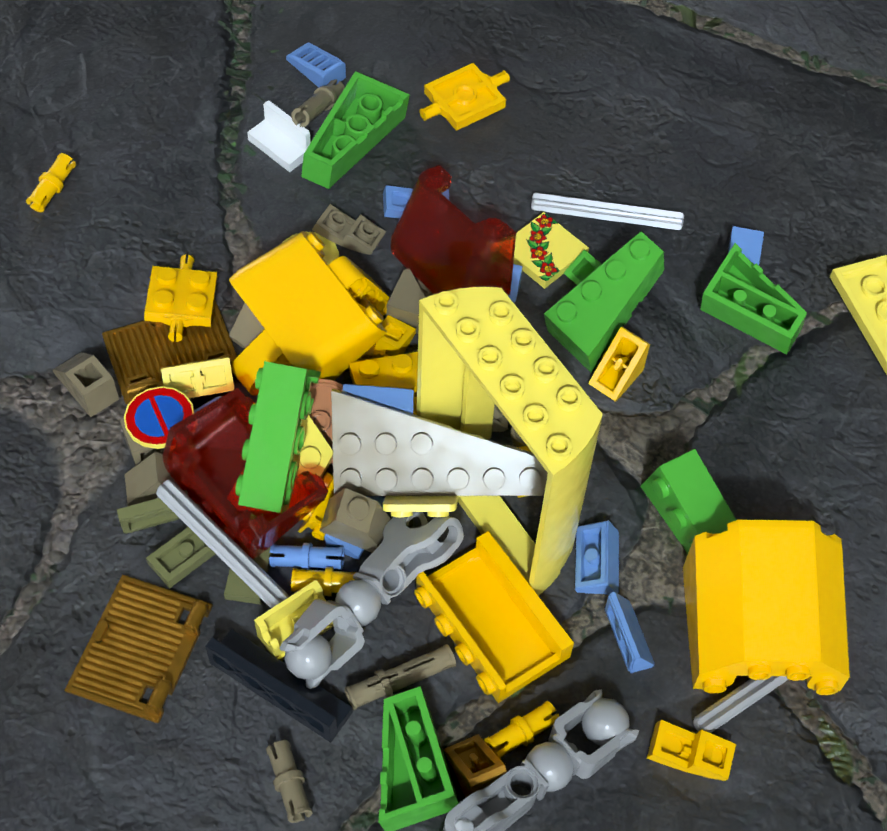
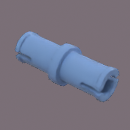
[269,542,344,570]

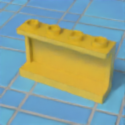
[414,531,574,703]

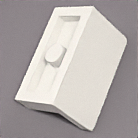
[247,100,311,172]

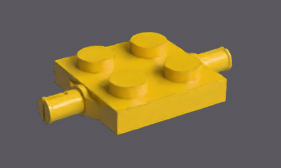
[419,63,510,131]
[144,254,217,342]

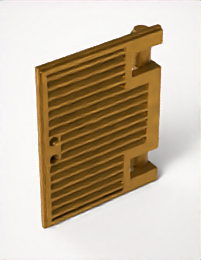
[102,300,237,405]
[64,574,213,724]

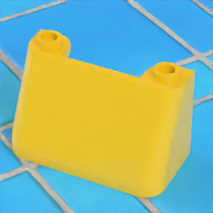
[229,231,387,381]

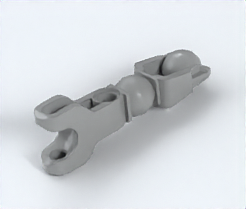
[280,512,464,689]
[443,689,639,831]

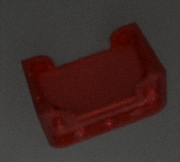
[391,165,516,295]
[163,388,328,560]

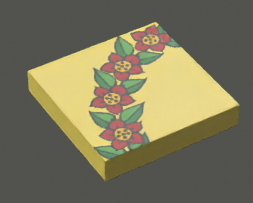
[500,212,589,289]

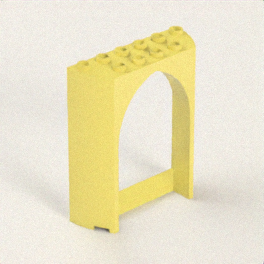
[417,287,603,596]

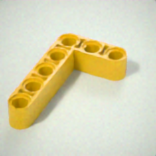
[231,256,390,395]

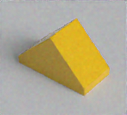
[588,327,650,401]

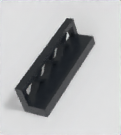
[205,629,353,743]

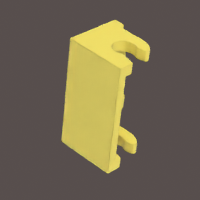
[160,356,235,398]
[254,580,334,661]

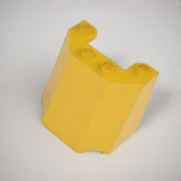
[683,519,850,695]

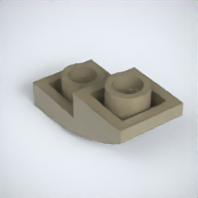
[312,204,386,255]

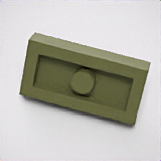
[146,527,215,589]

